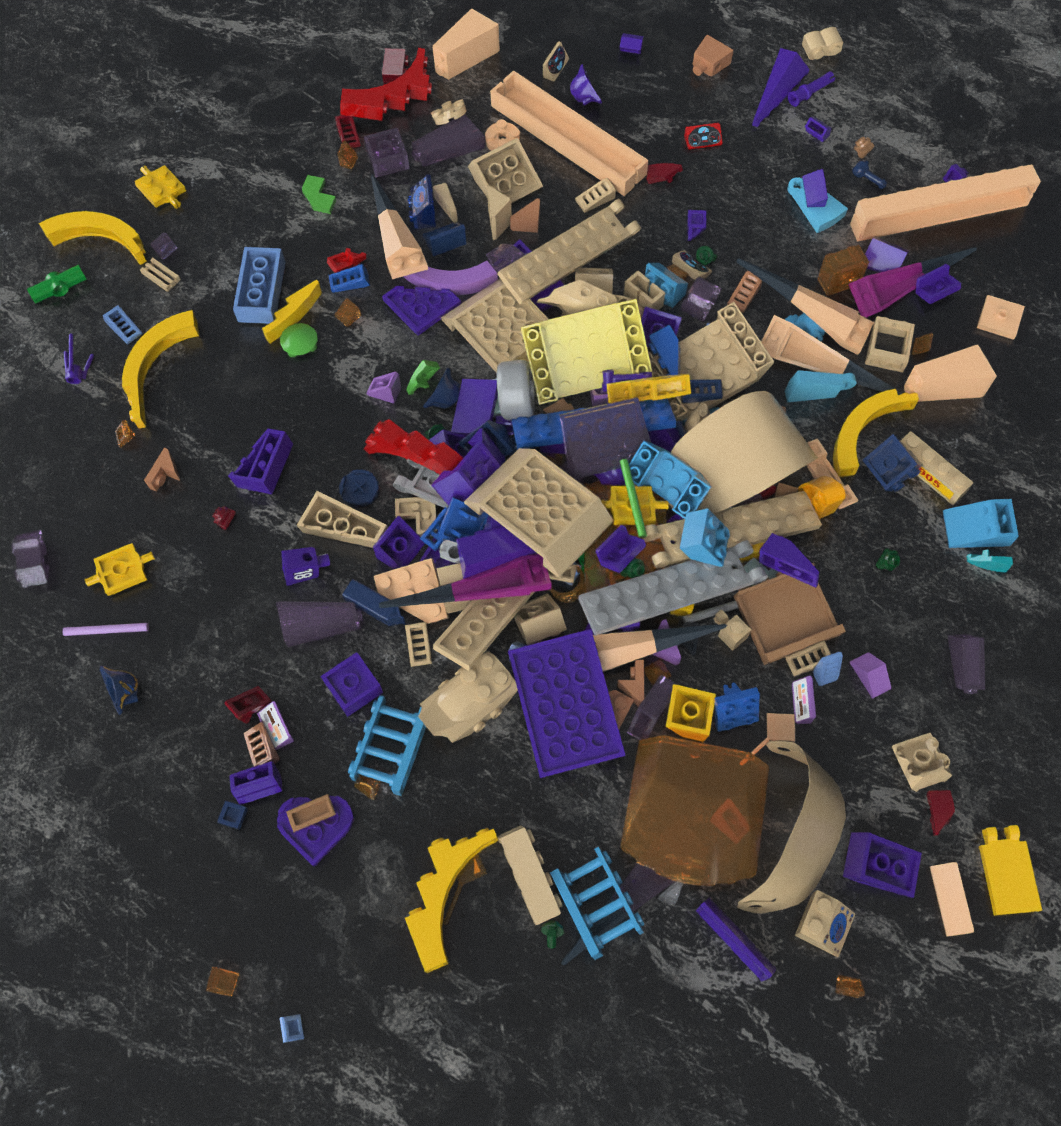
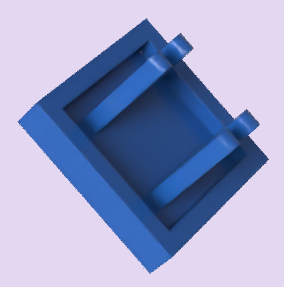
[437,497,488,542]
[715,683,760,732]

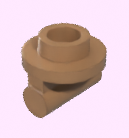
[854,137,874,159]

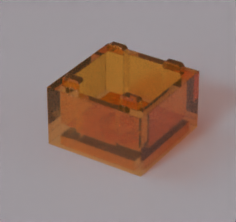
[817,245,869,296]

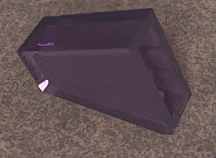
[948,634,985,694]
[627,675,677,744]

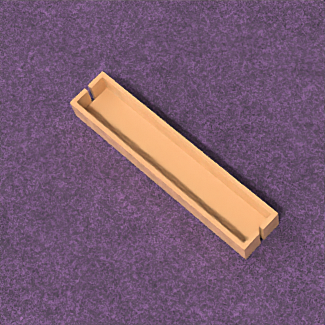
[490,71,648,196]
[850,165,1041,242]

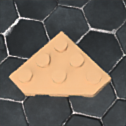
[374,558,449,624]

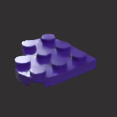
[277,796,354,867]

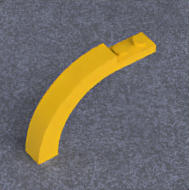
[122,310,199,429]

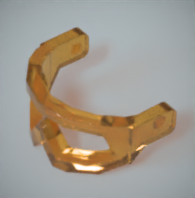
[549,566,586,603]

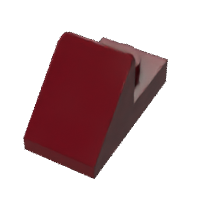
[224,686,272,724]

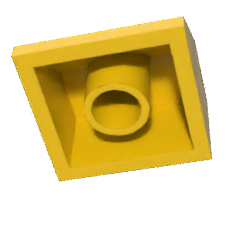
[666,684,716,742]

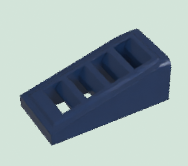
[681,379,723,403]

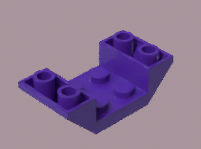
[431,428,505,506]

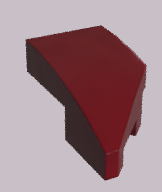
[926,790,955,836]

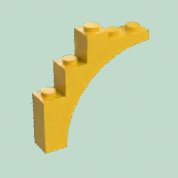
[405,828,498,973]

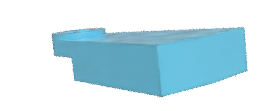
[787,178,848,233]
[785,370,857,402]

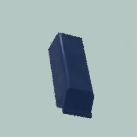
[342,579,406,626]

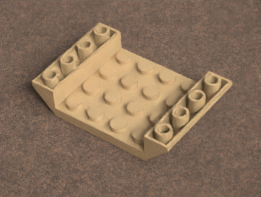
[441,278,549,378]
[648,302,774,421]
[464,448,613,578]

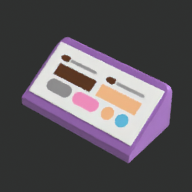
[792,676,816,724]
[257,701,294,750]

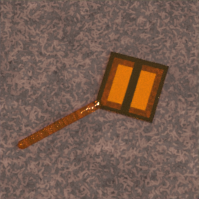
[444,854,487,925]

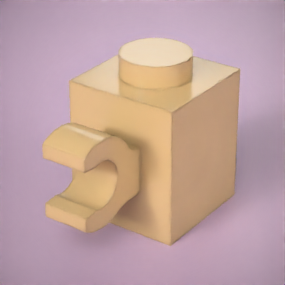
[714,610,751,651]

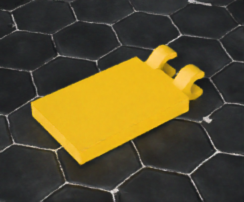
[979,825,1042,916]

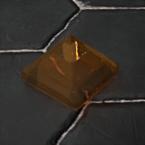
[912,333,933,355]
[115,420,135,447]
[644,658,672,687]

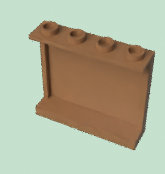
[734,563,846,665]

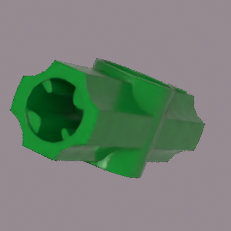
[27,265,87,304]

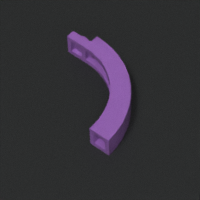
[403,261,498,295]

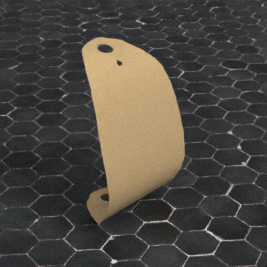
[668,391,818,513]
[737,741,846,914]

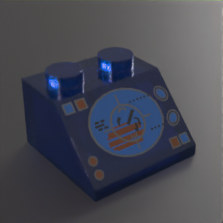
[408,175,436,229]

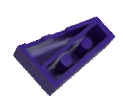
[228,429,293,494]

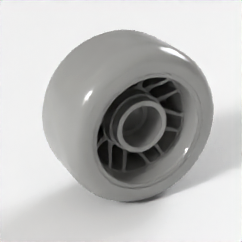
[497,360,535,421]

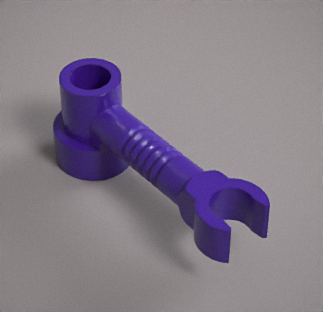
[602,370,652,392]

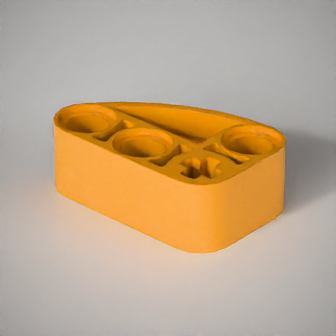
[798,476,846,519]

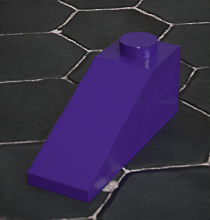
[759,533,819,588]

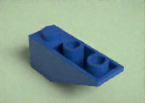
[648,325,681,376]

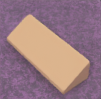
[930,862,974,937]

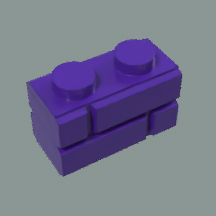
[230,761,283,805]

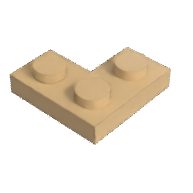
[395,497,437,537]

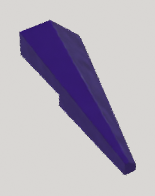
[752,48,809,127]

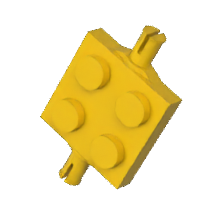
[134,165,186,209]
[601,486,668,525]
[85,543,155,596]

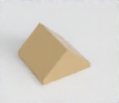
[487,186,512,240]

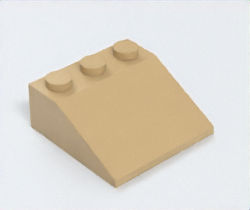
[468,138,543,203]

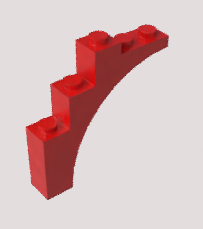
[340,48,432,121]
[364,419,463,475]

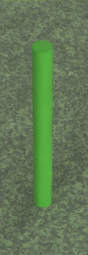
[620,459,647,538]

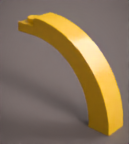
[39,211,147,265]
[833,389,919,477]

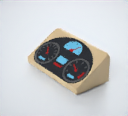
[543,42,569,81]
[672,250,712,284]

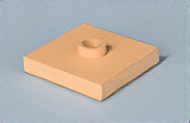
[977,295,1025,340]

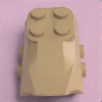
[537,279,618,315]
[418,651,518,743]

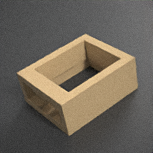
[865,316,915,373]

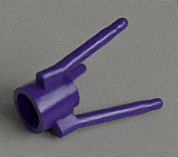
[63,334,94,384]

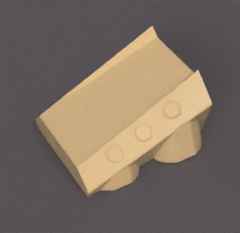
[892,733,952,792]

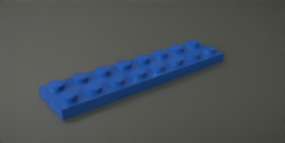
[511,398,676,450]

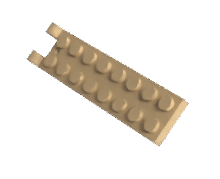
[497,199,641,304]
[643,491,822,569]

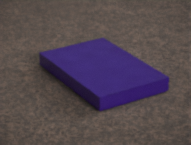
[451,379,498,435]

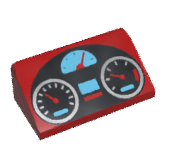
[684,123,722,150]

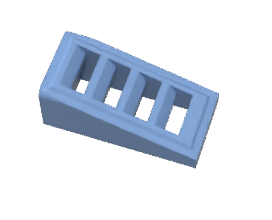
[103,305,143,345]
[813,652,843,686]

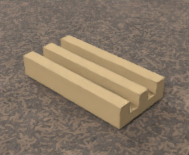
[140,258,180,292]

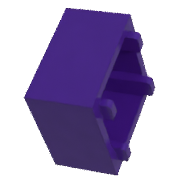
[321,652,383,717]

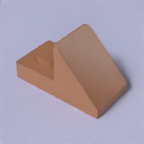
[144,448,180,492]
[617,660,644,707]

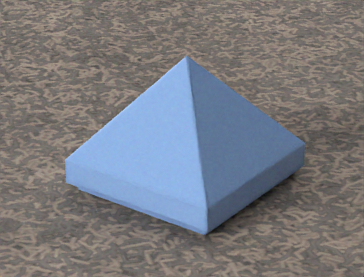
[280,1014,304,1043]

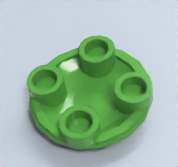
[280,323,318,357]

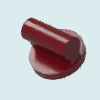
[212,505,236,530]

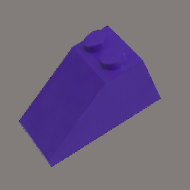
[843,832,922,898]

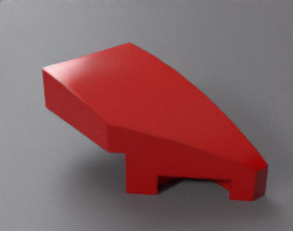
[327,248,367,273]

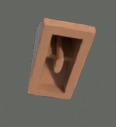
[510,198,540,232]

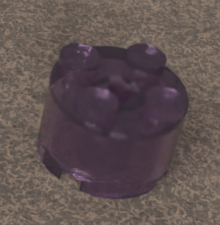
[680,277,722,322]

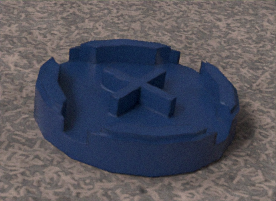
[339,469,380,508]

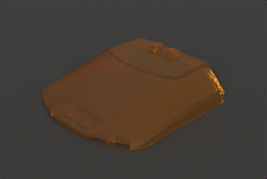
[620,735,769,886]

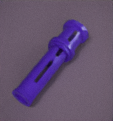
[788,71,835,107]

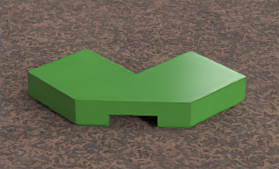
[302,175,336,214]

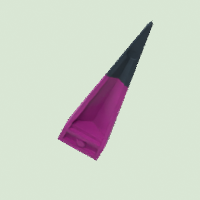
[849,248,977,318]
[379,554,551,608]

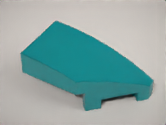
[966,549,1013,572]

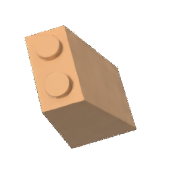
[433,9,500,80]
[904,345,997,402]

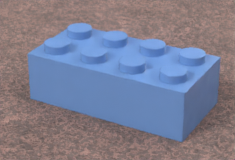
[233,247,285,324]

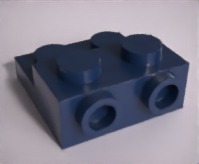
[863,434,923,492]

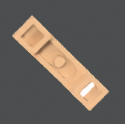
[807,438,858,509]

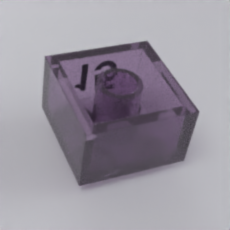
[363,128,410,178]

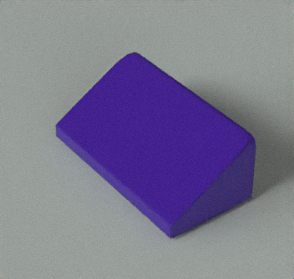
[802,169,828,208]

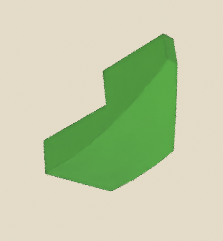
[407,360,440,395]

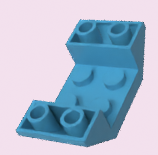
[629,440,712,519]

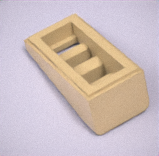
[575,178,616,213]
[433,183,458,222]
[405,622,432,667]
[785,640,831,677]

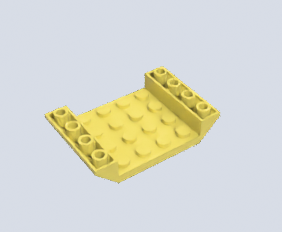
[521,299,653,405]

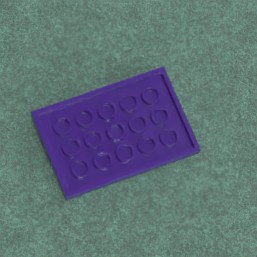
[508,629,625,778]

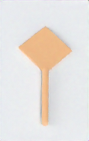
[740,713,795,766]

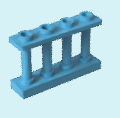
[348,695,426,796]
[550,847,645,960]

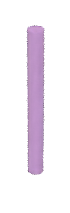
[63,623,149,636]

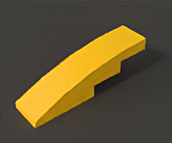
[262,280,322,343]
[607,374,691,405]

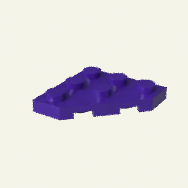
[382,286,461,336]

